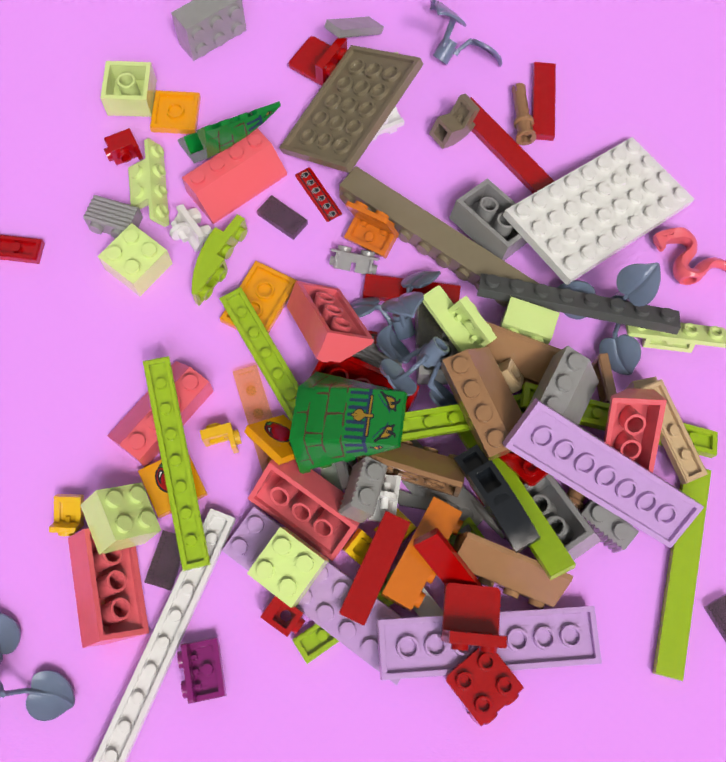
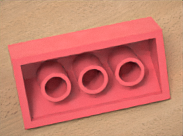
[182,128,287,224]
[287,280,374,362]
[107,361,214,467]
[604,388,667,473]
[247,459,360,561]
[68,528,149,648]

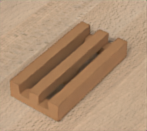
[592,353,617,404]

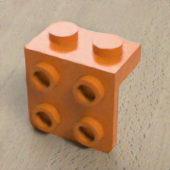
[344,200,399,259]

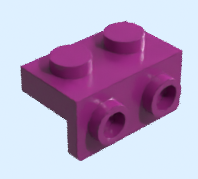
[177,638,227,704]

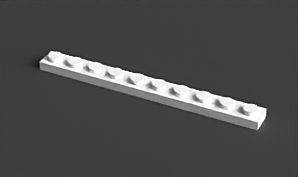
[93,508,236,762]

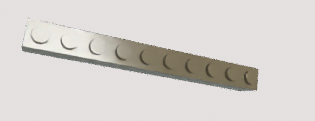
[339,166,539,307]

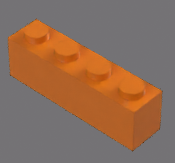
[381,496,463,612]

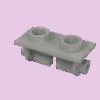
[329,245,380,275]

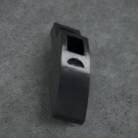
[454,445,540,554]

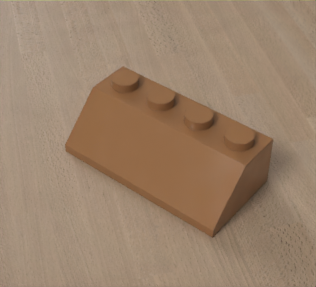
[485,321,562,385]
[441,347,522,460]
[357,441,465,497]
[453,532,573,609]

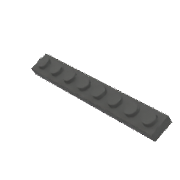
[477,273,681,335]

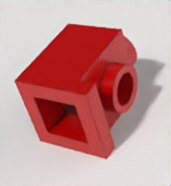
[104,128,143,165]
[260,596,306,637]

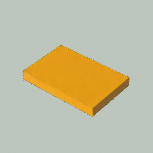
[220,261,298,333]

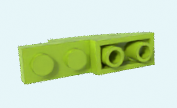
[192,214,248,306]

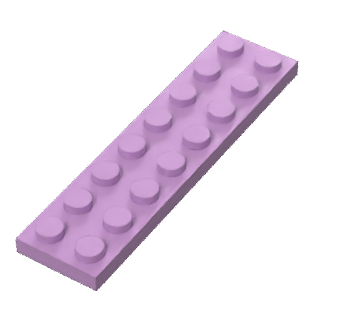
[502,398,704,548]
[222,507,403,686]
[376,606,602,680]

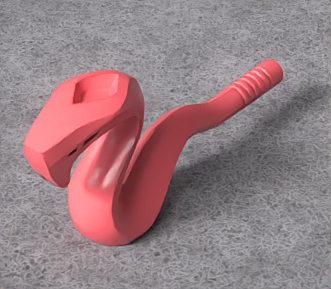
[652,227,726,285]

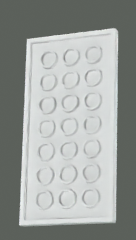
[502,137,695,286]

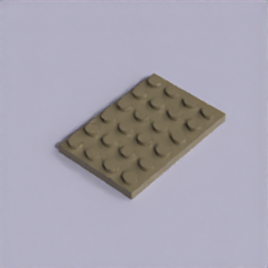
[279,45,424,173]

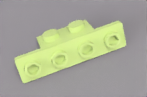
[128,138,169,227]
[422,285,497,352]
[626,323,726,353]

